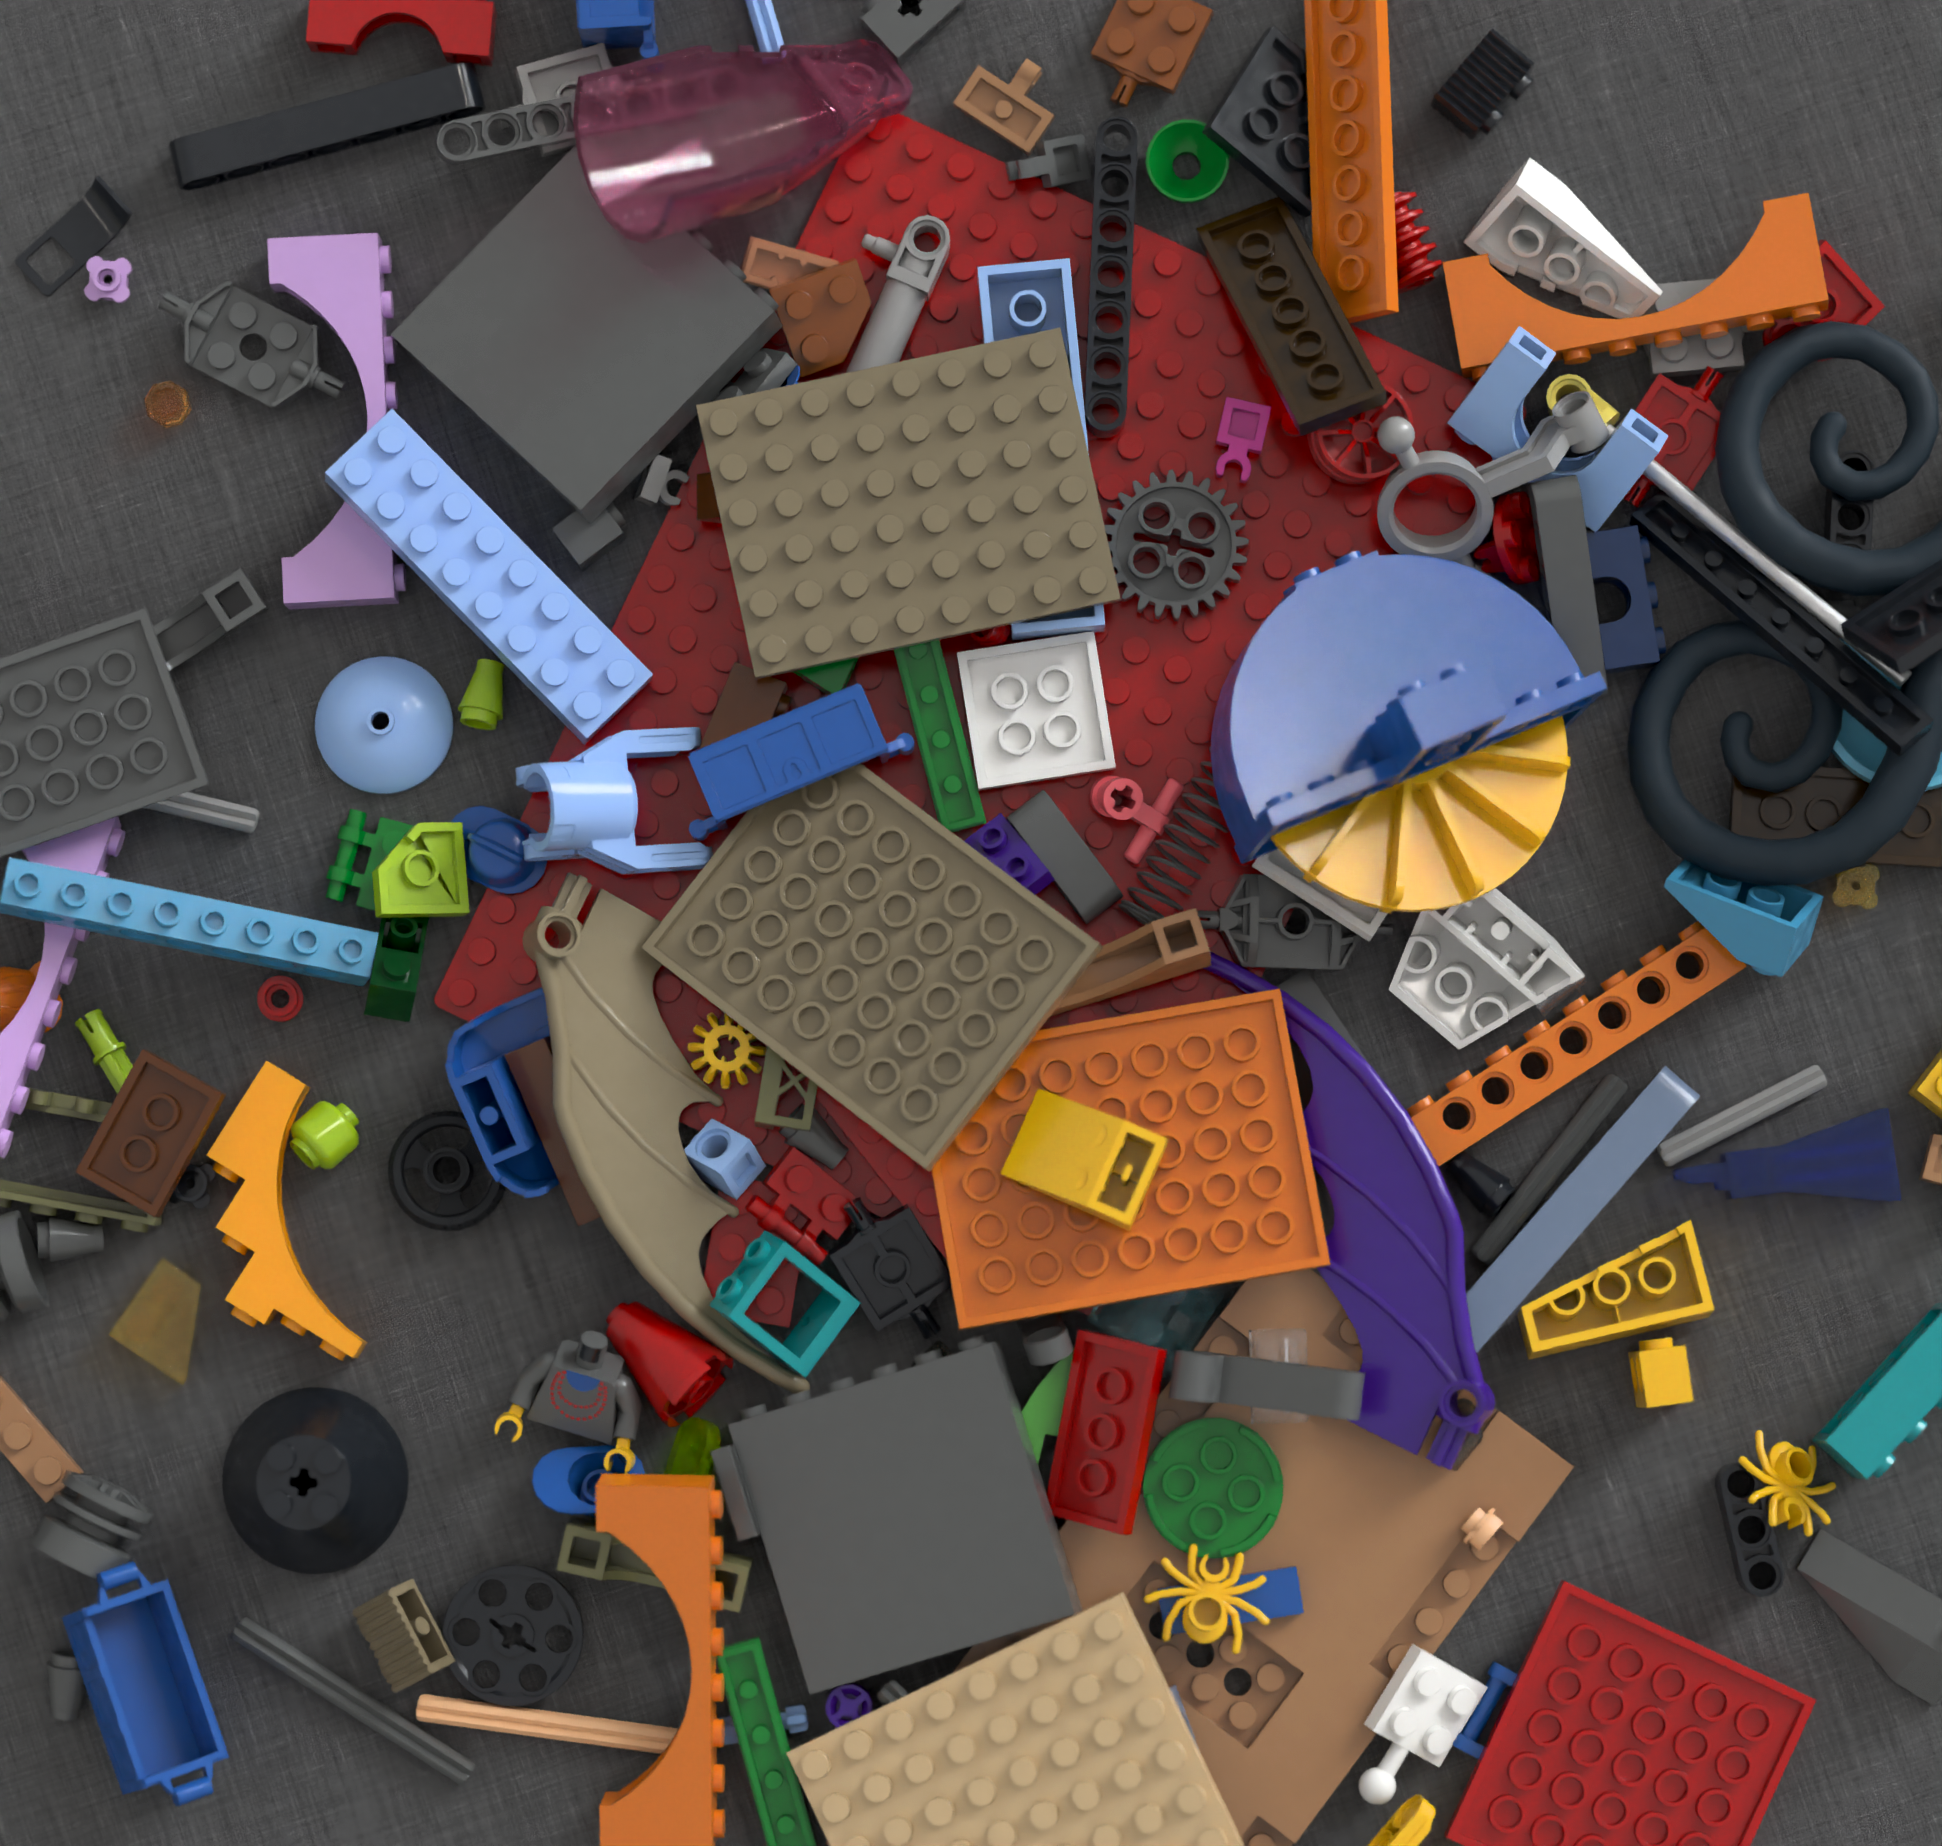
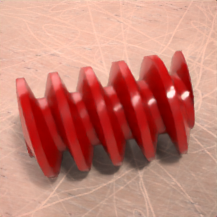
[1394,192,1443,294]

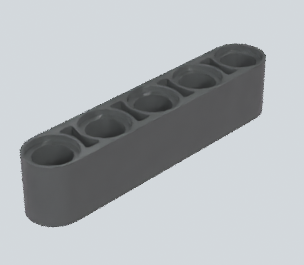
[1528,475,1607,695]

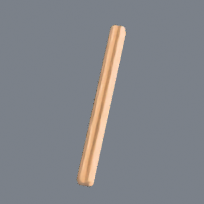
[416,1694,679,1754]

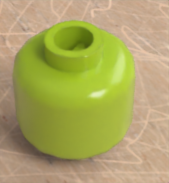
[289,1101,359,1170]

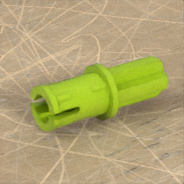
[75,1009,133,1094]

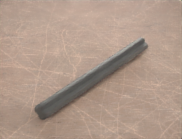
[231,1618,475,1785]

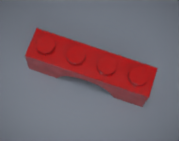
[306,0,497,66]

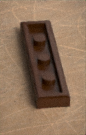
[504,1035,601,1226]

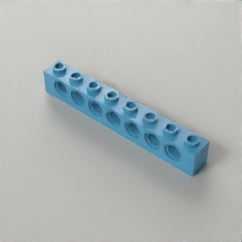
[0,857,379,987]

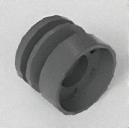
[30,1470,155,1579]

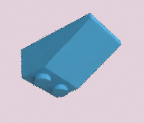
[1664,859,1824,977]

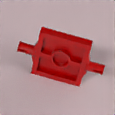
[1623,366,1724,508]

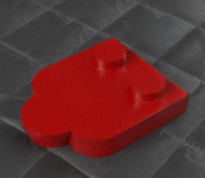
[1762,239,1885,361]

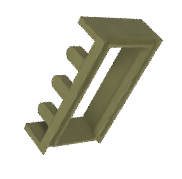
[0,1087,163,1233]

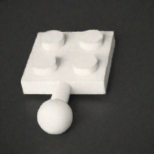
[1359,1644,1488,1805]

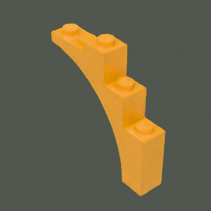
[207,1061,368,1361]

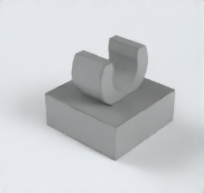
[633,454,689,506]

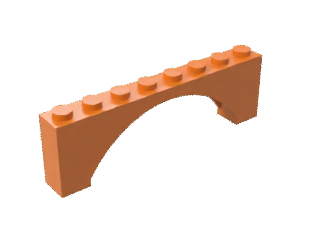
[1442,193,1829,382]
[596,1474,726,1846]

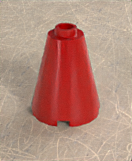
[606,1301,734,1427]

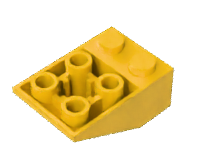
[1000,1088,1168,1231]

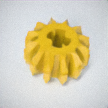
[688,1013,767,1089]

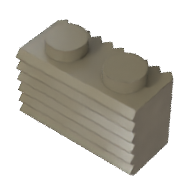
[353,1578,455,1693]

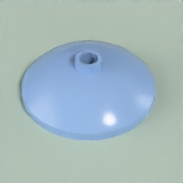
[315,656,454,794]

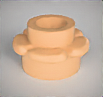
[1461,1507,1504,1550]

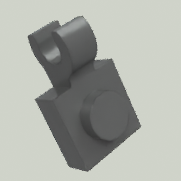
[1005,133,1092,188]

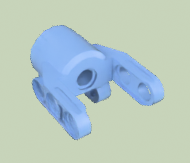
[515,727,713,874]

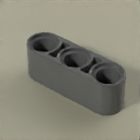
[1006,790,1124,924]

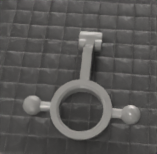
[1377,391,1609,576]

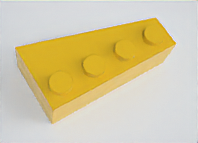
[1517,1220,1715,1360]

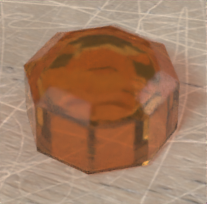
[144,381,192,428]

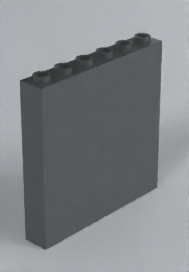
[390,137,783,524]
[728,1335,1082,1695]

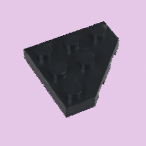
[1202,26,1312,218]

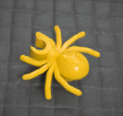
[1738,1430,1836,1537]
[1143,1544,1270,1654]

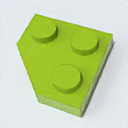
[372,822,470,918]

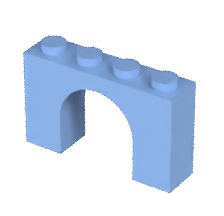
[1447,326,1668,532]

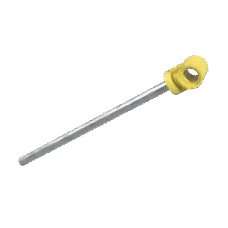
[1546,374,1912,687]

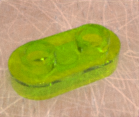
[663,1417,721,1475]

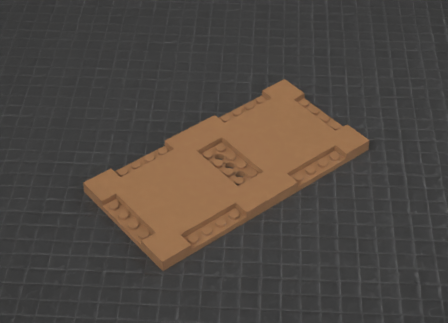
[826,1269,1574,1846]

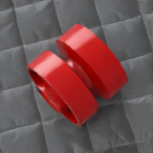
[1308,383,1414,484]

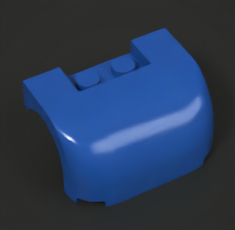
[445,987,560,1198]

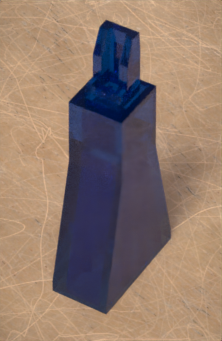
[1672,1108,1902,1203]

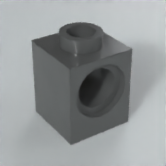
[552,503,627,571]

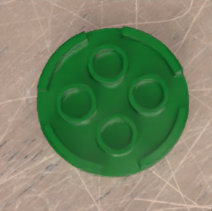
[1143,1418,1283,1559]

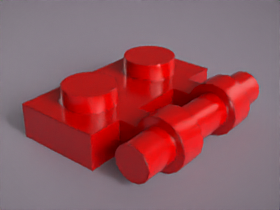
[745,1146,865,1266]

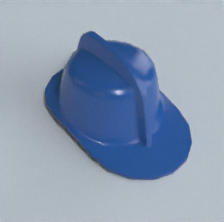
[451,806,547,894]
[532,1445,645,1519]

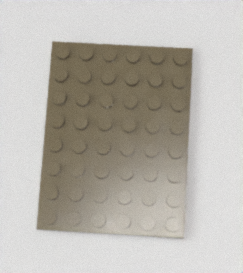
[696,328,1120,679]
[641,764,1103,1172]

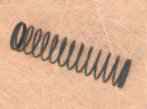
[1118,746,1229,925]

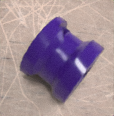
[826,1682,873,1728]

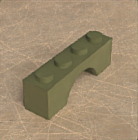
[556,1516,753,1613]

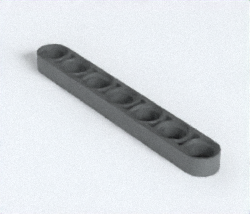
[434,65,744,165]

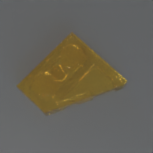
[108,1257,201,1385]

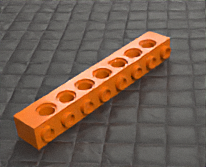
[1406,921,1747,1167]

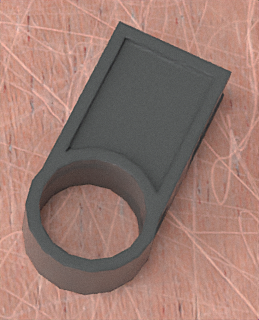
[1016,1313,1074,1366]

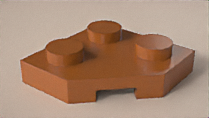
[768,258,872,377]

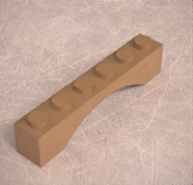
[1050,908,1211,1017]

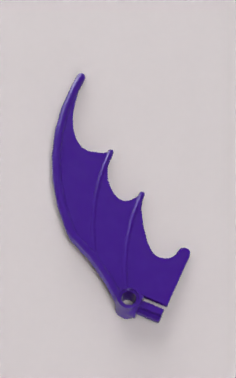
[1203,951,1495,1470]

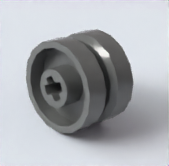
[0,1210,49,1322]

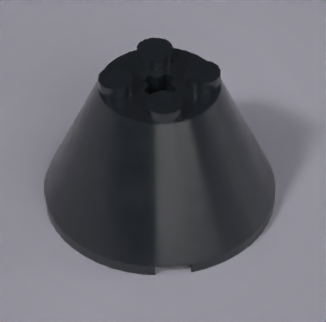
[222,1387,409,1574]

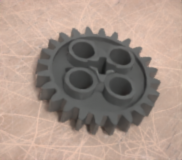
[1104,470,1249,621]

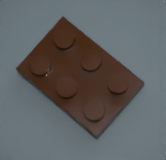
[75,1049,227,1217]

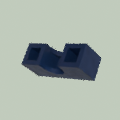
[1587,525,1666,674]

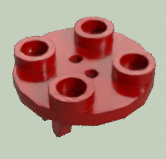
[1474,491,1539,585]

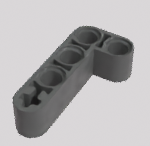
[1169,1350,1365,1420]

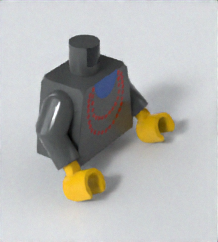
[494,1331,642,1474]

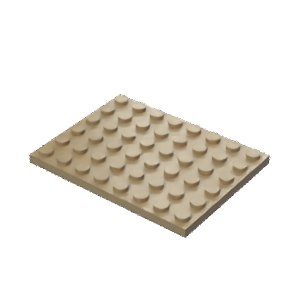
[787,1592,1244,1846]

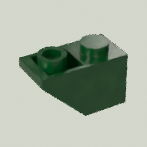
[364,917,429,1023]

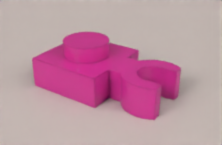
[1215,397,1271,484]

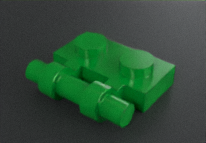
[325,809,413,912]

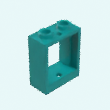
[709,1230,861,1378]

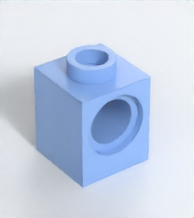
[684,1118,766,1200]

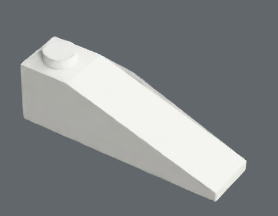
[1463,158,1663,319]

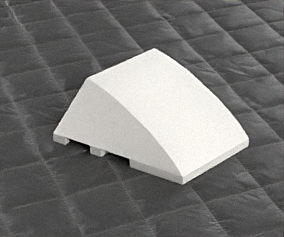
[1388,888,1585,1050]

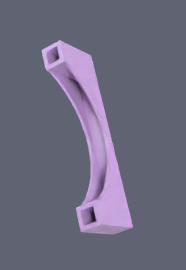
[267,233,406,609]
[0,816,125,1158]

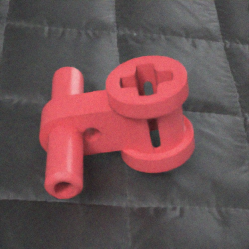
[1090,775,1184,864]

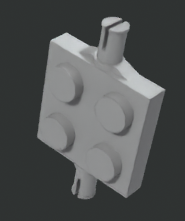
[497,43,649,158]
[1642,279,1764,379]

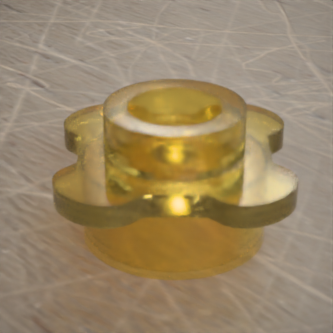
[1832,864,1880,910]

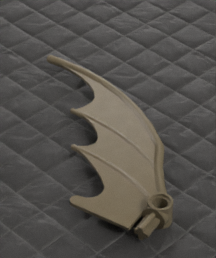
[522,872,810,1394]

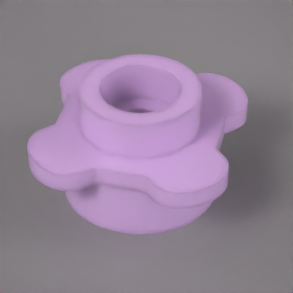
[84,256,132,303]

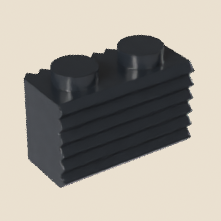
[1431,28,1534,140]

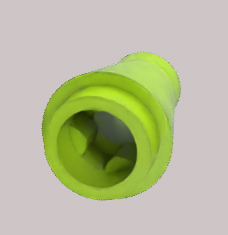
[458,659,504,730]

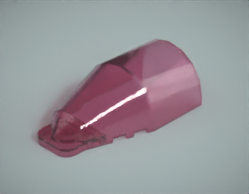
[573,39,913,244]

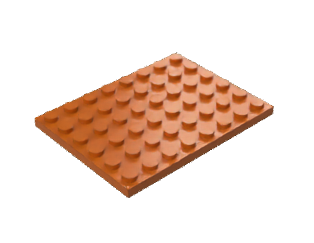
[932,988,1330,1330]

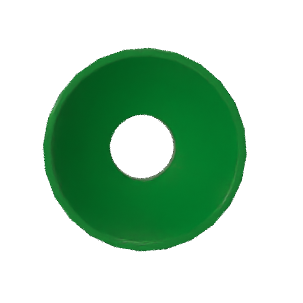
[1146,119,1229,204]

